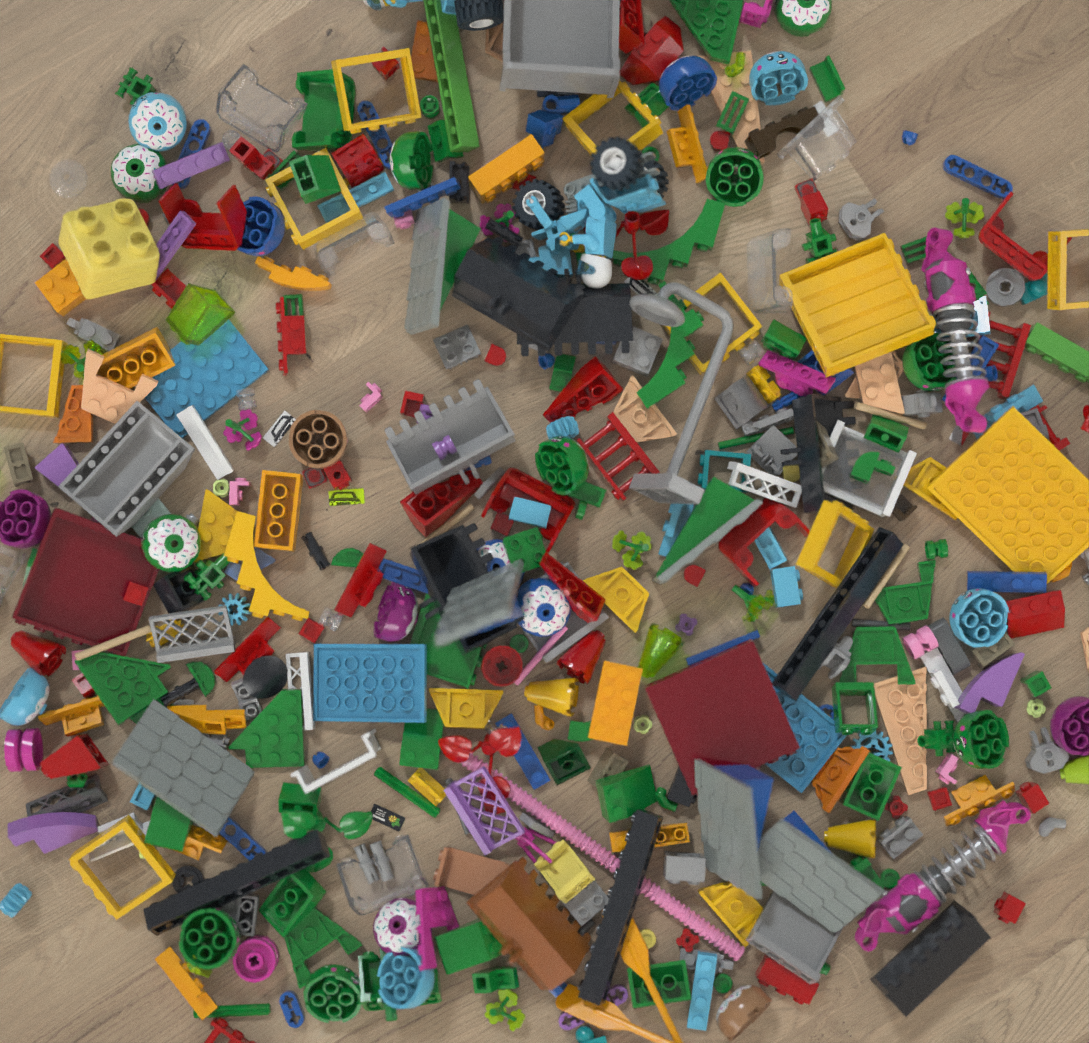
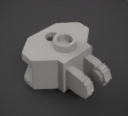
[839,198,884,242]
[902,390,943,418]
[818,635,853,679]
[1025,727,1069,774]

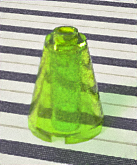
[637,623,685,679]

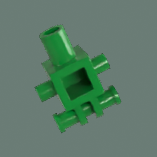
[115,67,156,106]
[802,218,837,264]
[183,553,230,601]
[917,720,956,756]

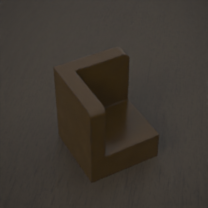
[892,494,917,521]

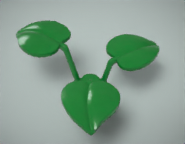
[281,811,373,873]

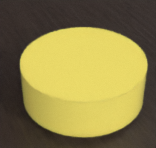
[782,465,800,482]
[640,929,656,949]

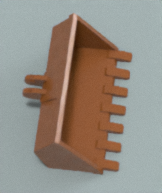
[466,857,591,991]

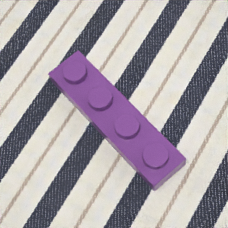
[152,142,230,189]
[156,211,196,280]

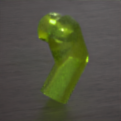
[725,52,746,77]

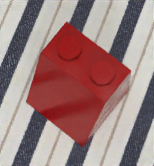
[40,733,109,779]

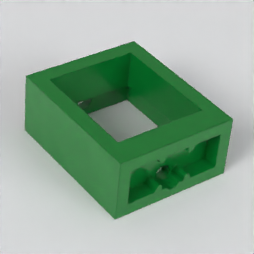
[831,682,878,735]

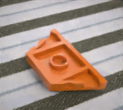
[811,746,870,813]

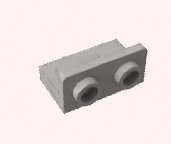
[877,816,923,859]

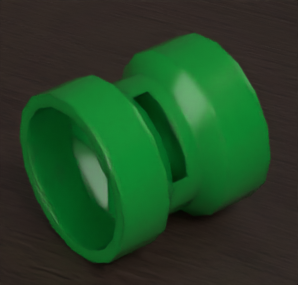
[420,95,440,119]
[925,539,948,560]

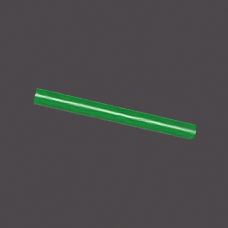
[718,427,794,450]

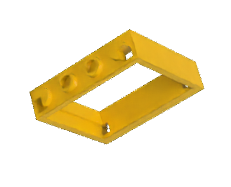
[331,48,421,134]
[562,80,663,155]
[265,148,363,250]
[1047,228,1089,310]
[662,272,763,375]
[0,334,67,418]
[795,500,874,588]
[69,814,176,920]

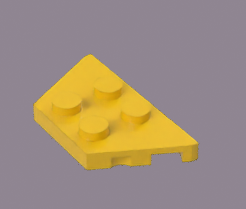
[893,457,957,520]
[195,489,237,562]
[583,566,649,633]
[429,688,503,729]
[697,881,763,947]

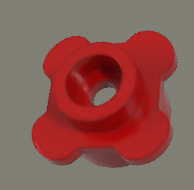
[885,795,908,819]
[676,928,699,952]

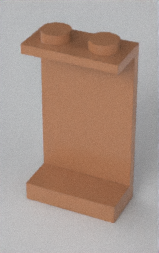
[433,847,510,895]

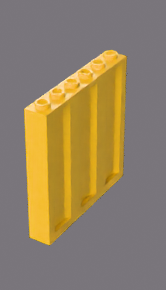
[779,233,936,378]

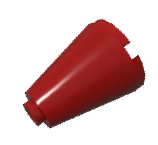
[10,630,66,677]
[557,630,606,685]

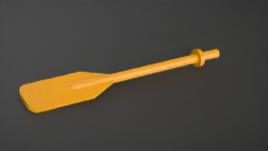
[602,916,683,1043]
[555,984,675,1043]

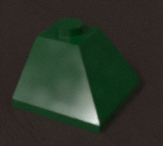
[537,739,591,785]

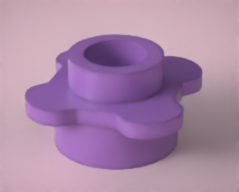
[675,614,697,636]

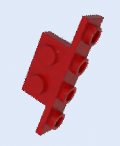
[275,297,306,376]
[334,543,387,618]
[213,617,281,682]

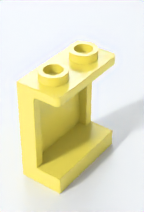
[534,840,595,904]

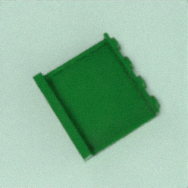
[410,594,487,689]

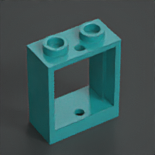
[698,450,751,494]

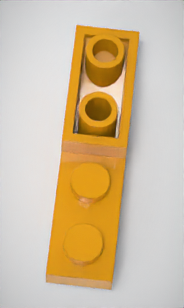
[255,256,332,291]
[167,705,247,734]
[609,822,690,853]

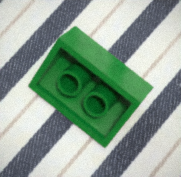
[627,960,691,1009]

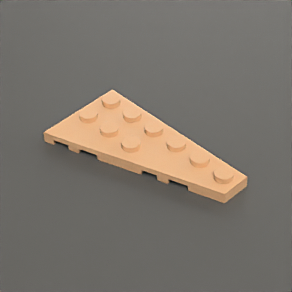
[698,50,765,164]
[874,666,927,795]

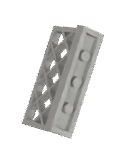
[149,605,236,663]

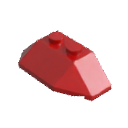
[620,16,684,86]

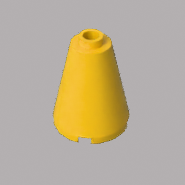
[524,678,579,717]
[824,819,876,858]

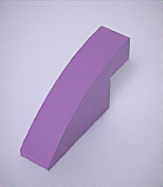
[954,652,1025,714]
[7,812,98,854]

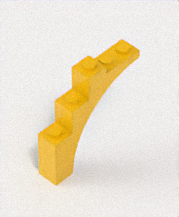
[224,511,310,621]

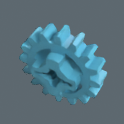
[850,730,893,762]

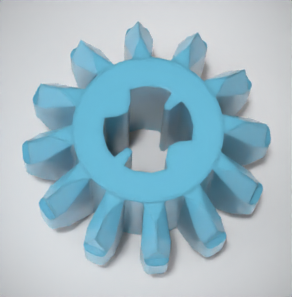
[546,416,579,439]
[219,593,251,625]
[0,883,32,918]

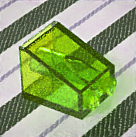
[166,283,235,346]

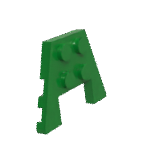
[875,560,936,625]
[839,626,916,685]
[284,907,363,989]

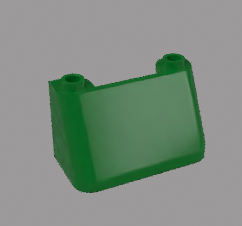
[291,69,356,152]
[358,946,442,1011]

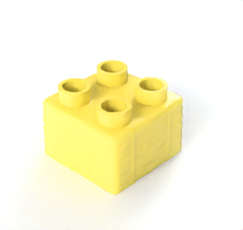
[58,199,160,299]

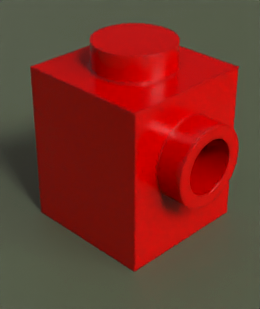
[800,191,828,225]
[323,460,352,491]
[1015,781,1050,814]
[994,891,1026,924]

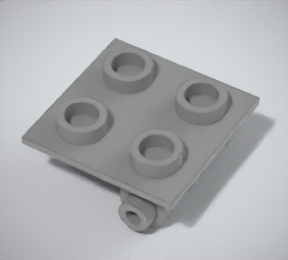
[433,324,481,370]
[747,425,797,476]
[560,880,609,926]

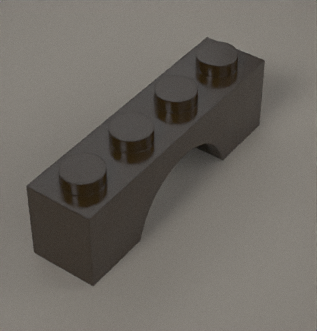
[744,106,825,159]

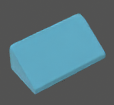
[509,497,551,529]

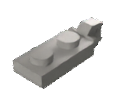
[66,317,121,351]
[741,408,794,437]
[679,947,734,973]

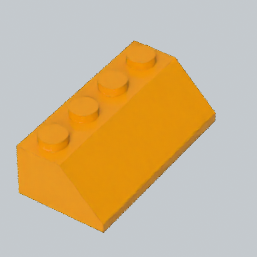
[97,327,175,389]

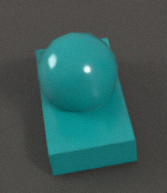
[1021,273,1048,305]
[575,1025,607,1043]

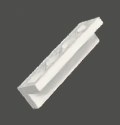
[177,405,234,480]
[727,461,802,508]
[286,652,315,730]

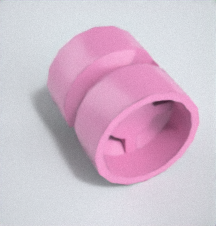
[902,625,939,660]

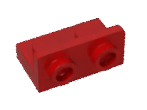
[151,268,196,312]

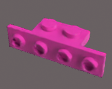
[758,350,836,397]

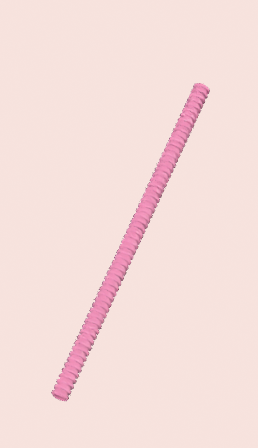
[458,753,745,961]

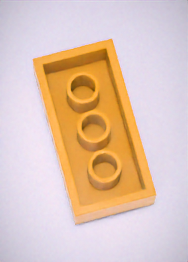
[468,134,545,204]
[35,259,86,317]
[254,470,304,552]
[588,661,643,746]

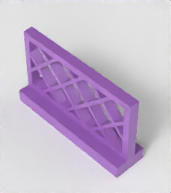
[444,766,525,855]

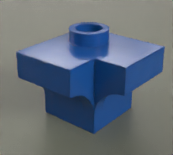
[526,109,564,148]

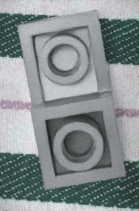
[231,678,263,721]

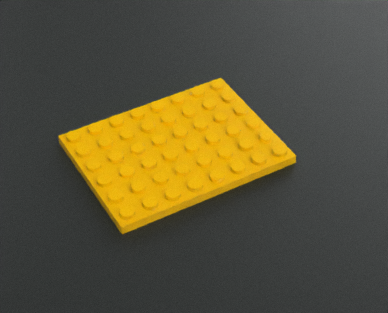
[927,406,1089,594]

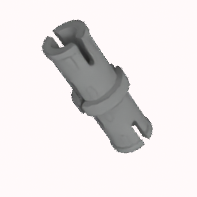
[369,840,394,882]
[353,843,379,884]

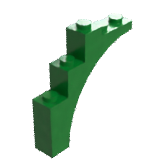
[610,198,725,285]
[636,281,704,409]

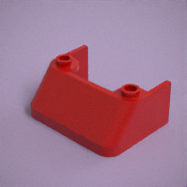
[158,183,247,251]
[978,192,1072,281]
[481,468,575,553]
[718,498,810,587]

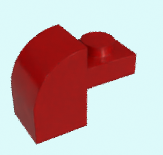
[229,136,275,180]

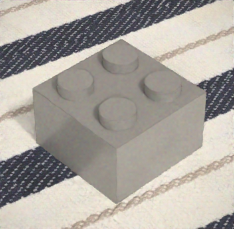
[612,326,663,377]
[663,851,706,885]

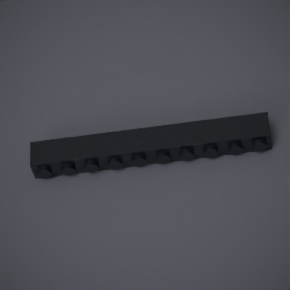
[772,527,904,701]
[578,809,664,1006]
[143,830,330,936]

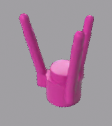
[515,827,556,863]

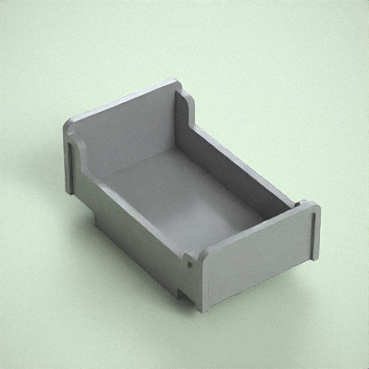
[499,0,620,98]

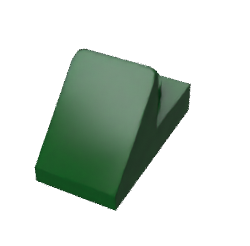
[549,354,576,392]

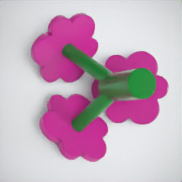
[479,203,519,242]
[223,409,262,451]

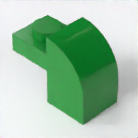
[849,451,895,484]
[472,966,520,993]

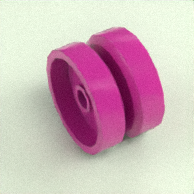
[4,728,43,772]
[233,935,280,983]

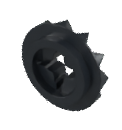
[172,865,204,893]

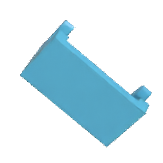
[754,526,788,569]

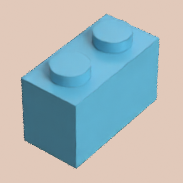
[770,566,803,608]

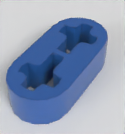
[279,990,305,1028]

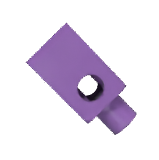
[35,443,79,486]

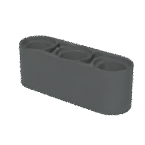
[928,617,971,675]

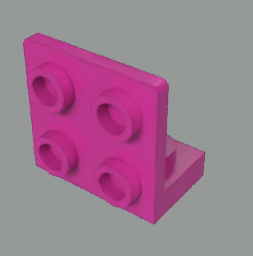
[739,0,773,28]

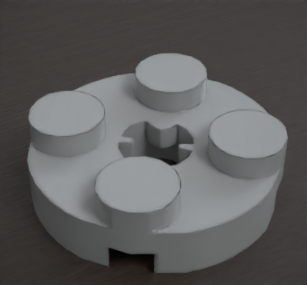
[986,268,1025,307]

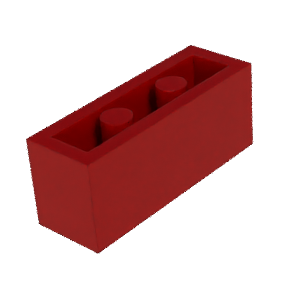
[755,954,820,1005]

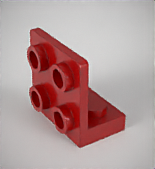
[331,133,384,188]

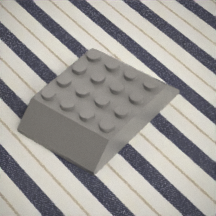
[58,401,195,537]

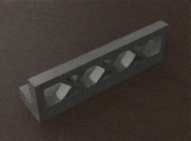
[26,773,108,817]

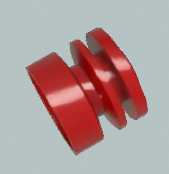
[481,645,523,687]

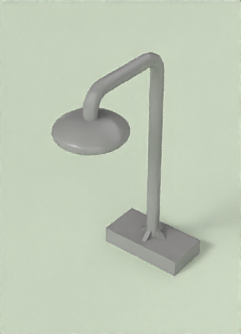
[629,282,734,504]

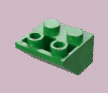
[289,155,341,204]
[760,319,807,360]

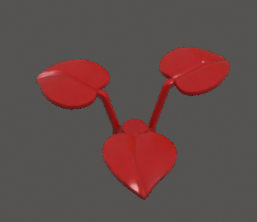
[583,209,669,280]
[438,726,522,802]

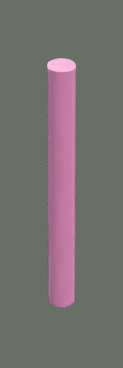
[514,625,568,685]

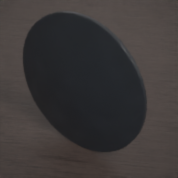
[243,656,288,699]

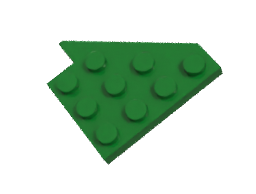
[669,0,744,65]
[75,652,171,726]
[229,689,305,768]

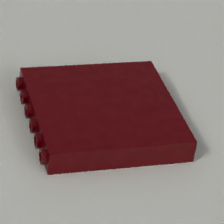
[12,507,159,656]
[644,639,800,796]

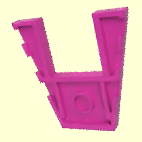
[415,886,459,971]

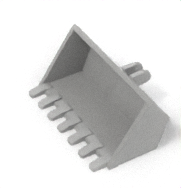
[384,379,516,494]

